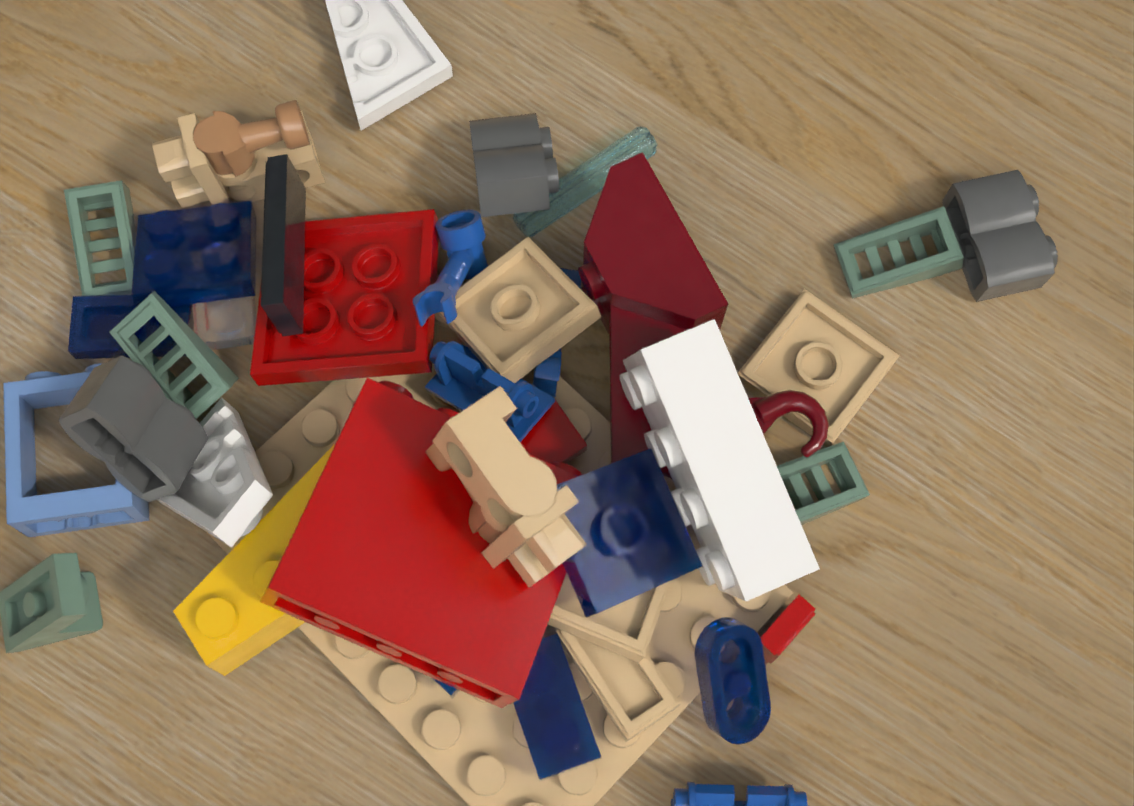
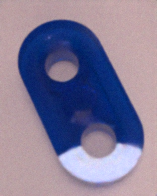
[694,617,771,744]

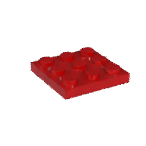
[250,209,439,386]

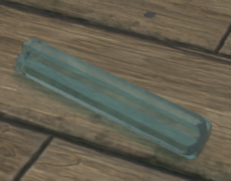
[513,126,657,237]

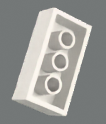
[620,319,820,601]

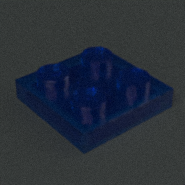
[131,201,256,307]
[557,448,702,618]

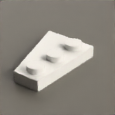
[325,0,453,130]
[157,397,273,547]

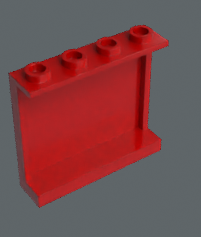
[260,377,599,708]

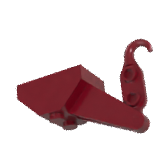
[578,152,829,501]

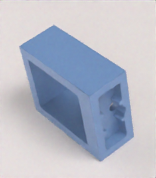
[3,363,150,537]

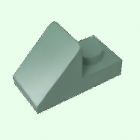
[0,553,103,653]

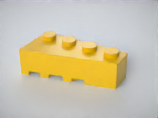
[173,444,335,676]

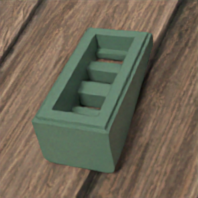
[64,180,143,303]
[834,206,964,299]
[109,291,239,419]
[777,442,870,525]

